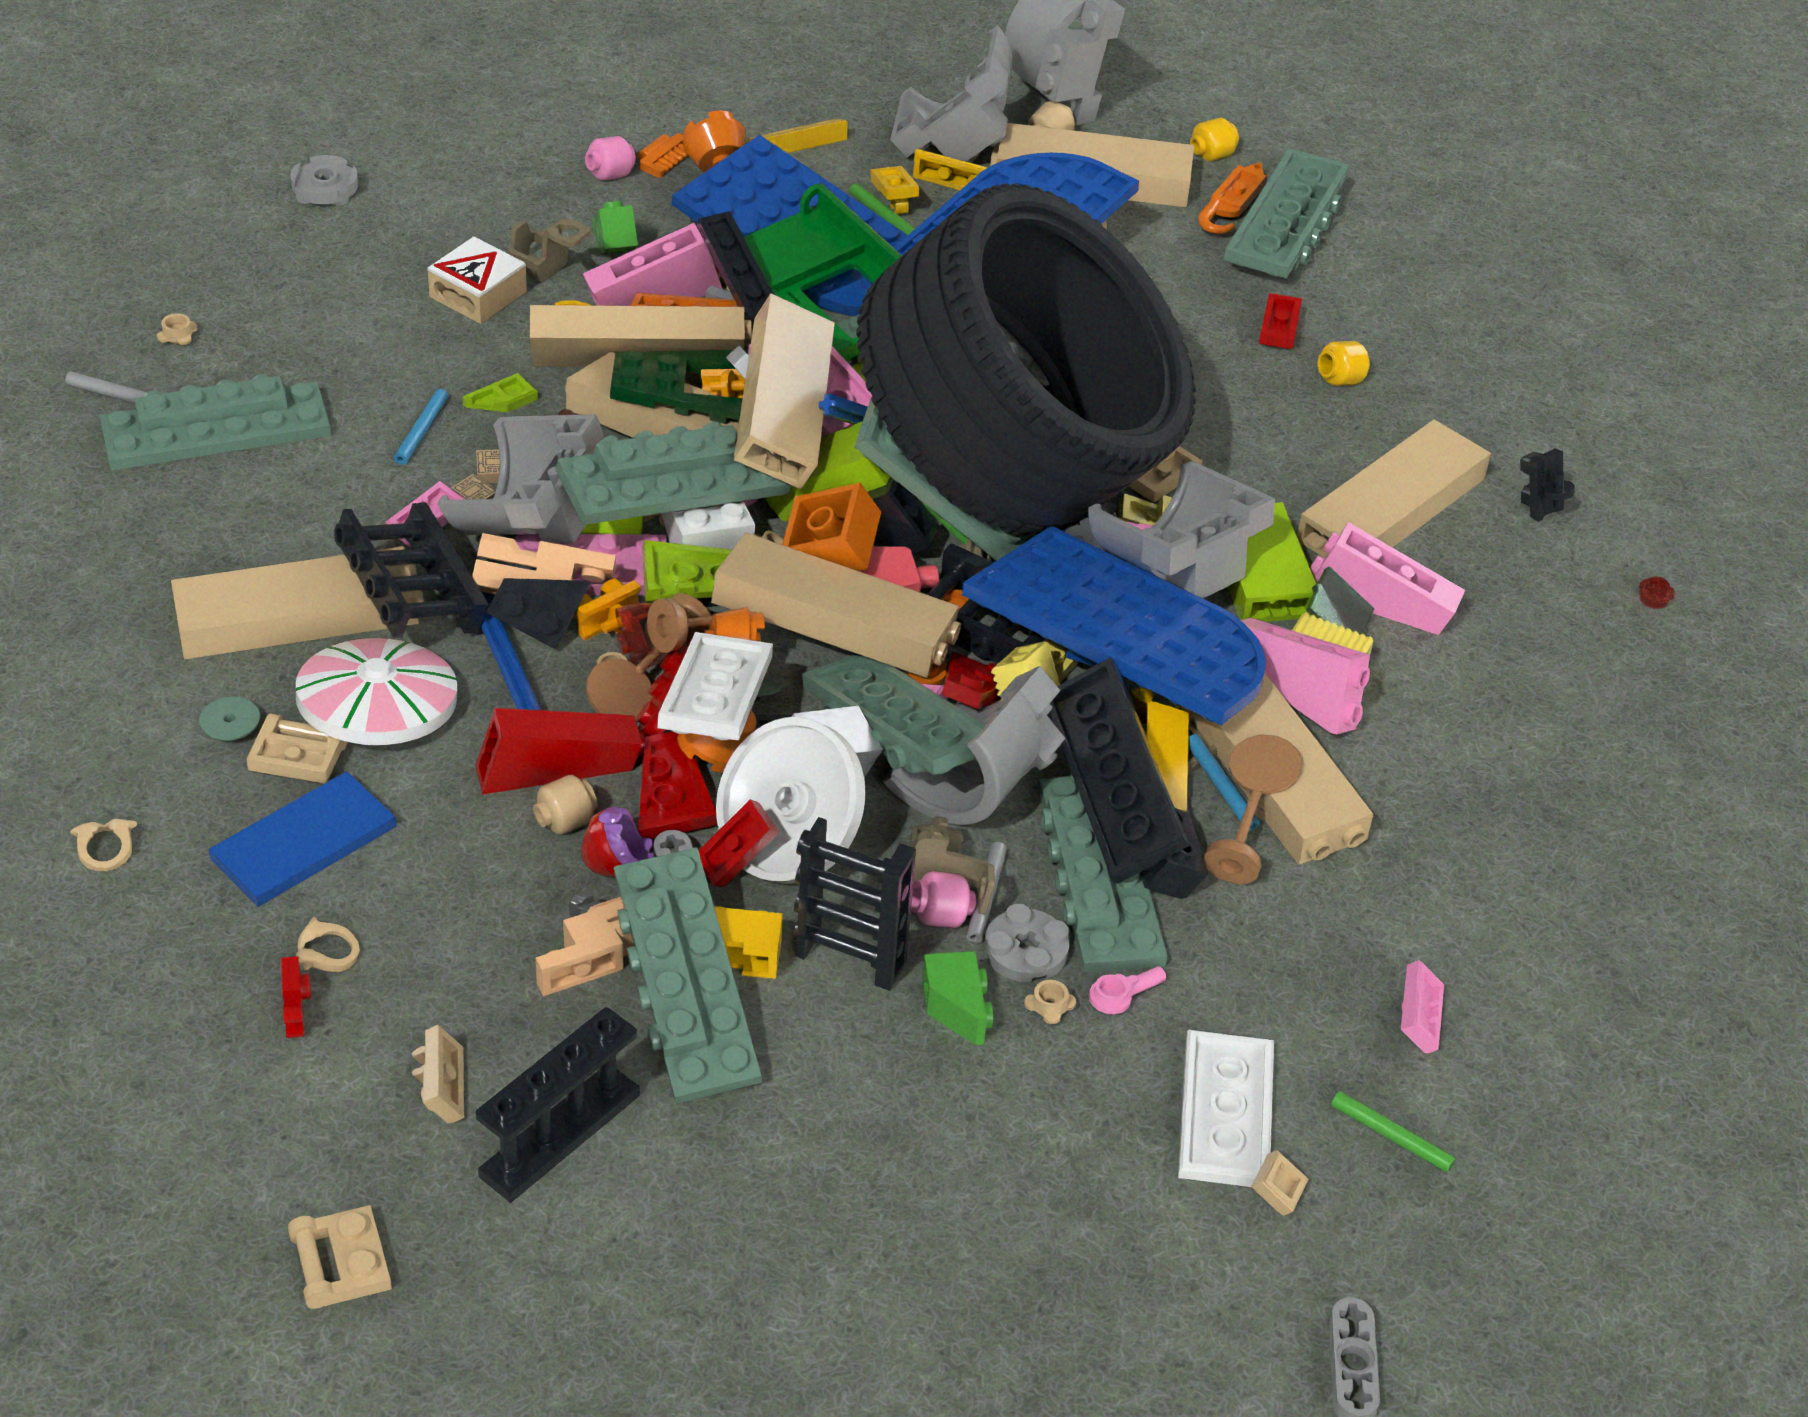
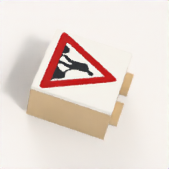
[428,237,527,324]

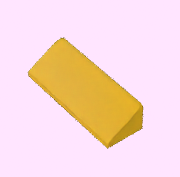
[747,119,848,153]
[913,149,987,190]
[1147,701,1189,812]

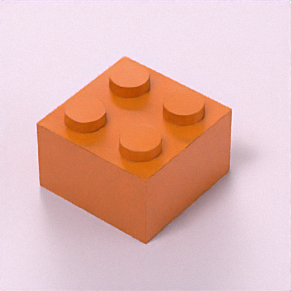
[782,483,881,571]

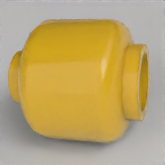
[1190,118,1239,162]
[1317,341,1370,386]

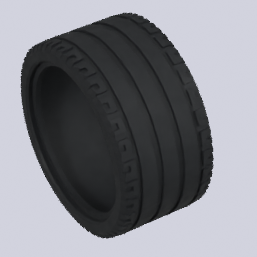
[856,183,1196,536]

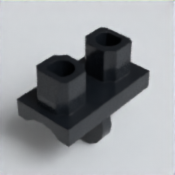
[1520,448,1575,522]

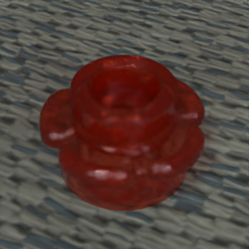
[1638,576,1675,609]

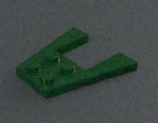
[610,350,748,424]

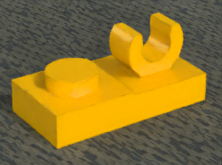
[870,166,919,214]

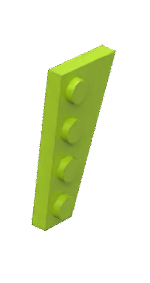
[642,540,732,601]

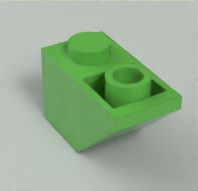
[591,201,638,254]
[922,951,993,1045]

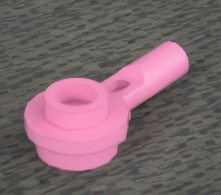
[1089,966,1166,1014]

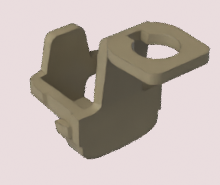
[508,219,591,282]
[909,816,995,914]

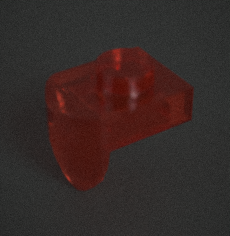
[615,603,652,663]

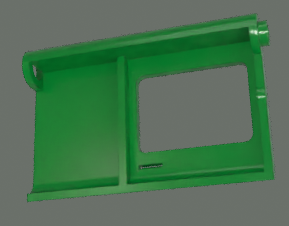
[744,183,902,361]

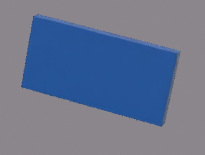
[208,771,397,907]

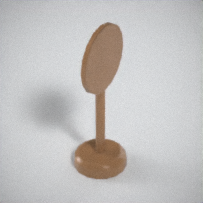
[586,593,711,722]
[647,598,768,653]
[1204,734,1302,885]

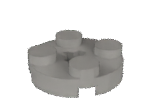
[290,155,358,206]
[984,904,1069,982]

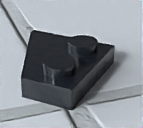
[486,578,590,649]

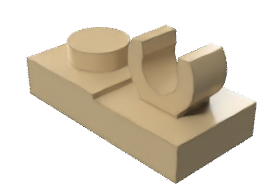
[412,1025,464,1123]

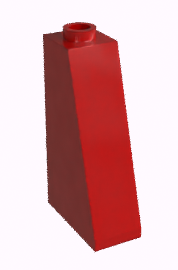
[475,708,644,795]

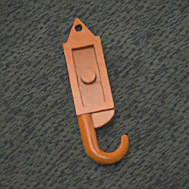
[1198,162,1267,234]

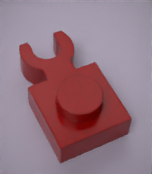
[281,956,311,1038]

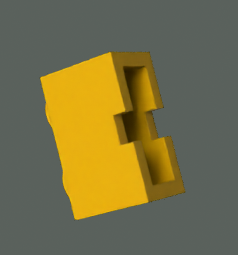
[714,906,783,979]

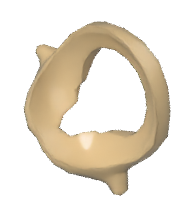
[70,818,137,871]
[296,917,360,972]

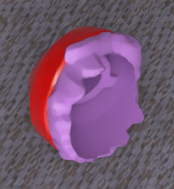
[581,806,654,878]

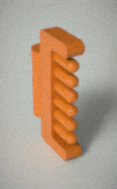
[638,133,688,178]

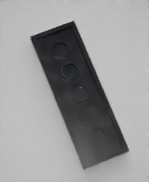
[1049,657,1190,884]

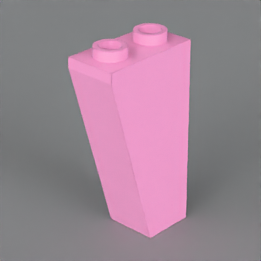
[583,223,722,306]
[1310,522,1465,635]
[1241,618,1370,735]

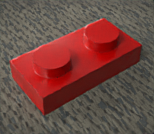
[1259,293,1302,349]
[698,799,779,888]

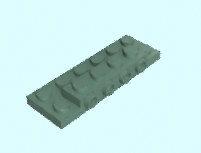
[1224,148,1349,279]
[99,374,331,471]
[854,399,1036,561]
[555,421,791,525]
[802,654,986,775]
[1038,777,1167,973]
[614,847,762,1103]

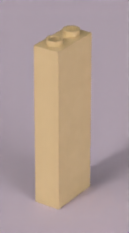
[990,123,1194,207]
[733,294,835,489]
[530,305,751,367]
[565,352,739,438]
[1297,419,1491,557]
[711,532,961,678]
[171,546,424,659]
[1181,673,1373,865]

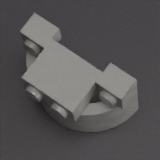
[1005,0,1125,125]
[890,25,1012,163]
[438,414,605,544]
[1088,461,1275,598]
[882,666,1065,825]

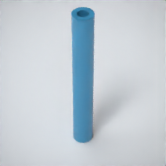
[394,389,449,465]
[1188,734,1260,830]

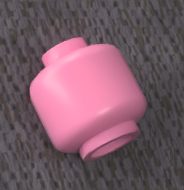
[585,136,636,180]
[911,871,976,928]

